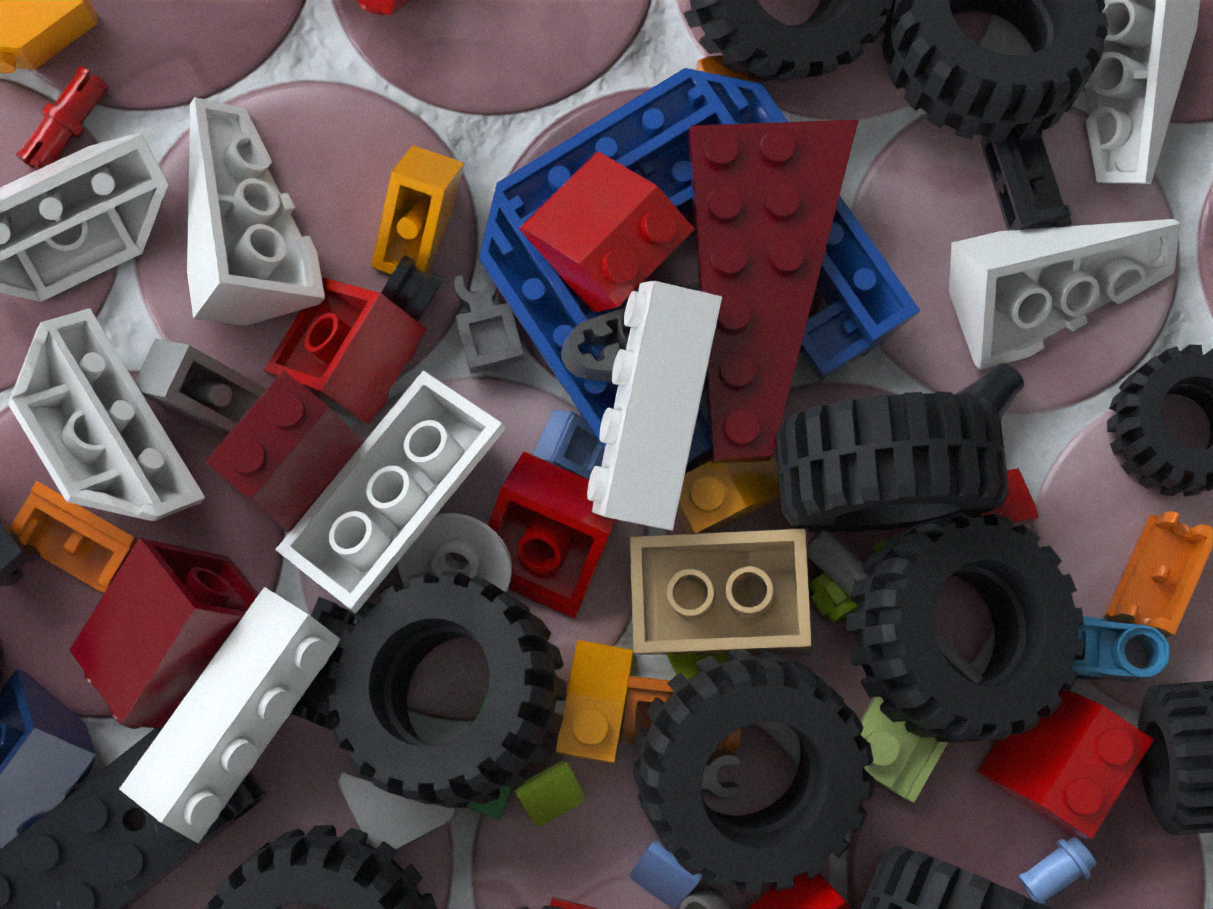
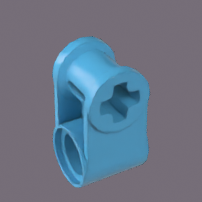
[1071,616,1170,682]

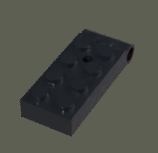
[0,728,266,909]

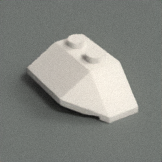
[0,132,168,302]
[8,308,205,521]

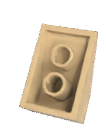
[630,529,812,655]

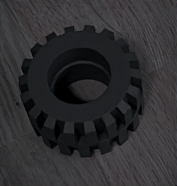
[1107,344,1213,497]
[1138,681,1213,835]

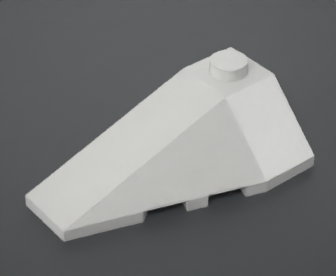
[1084,0,1200,184]
[187,97,325,326]
[949,219,1181,370]

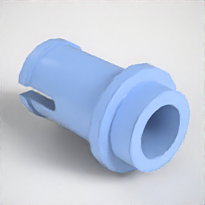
[1017,836,1097,905]

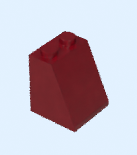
[205,370,364,534]
[69,537,259,729]

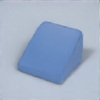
[532,410,605,480]
[630,840,702,908]

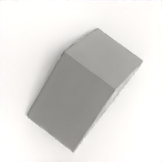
[338,772,459,850]

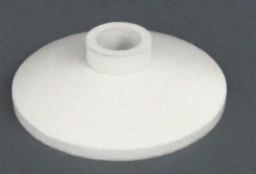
[398,513,512,592]

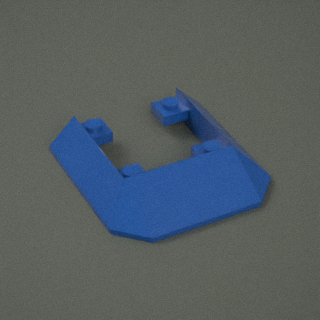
[479,68,920,467]

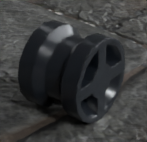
[381,254,444,322]

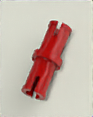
[16,67,109,170]

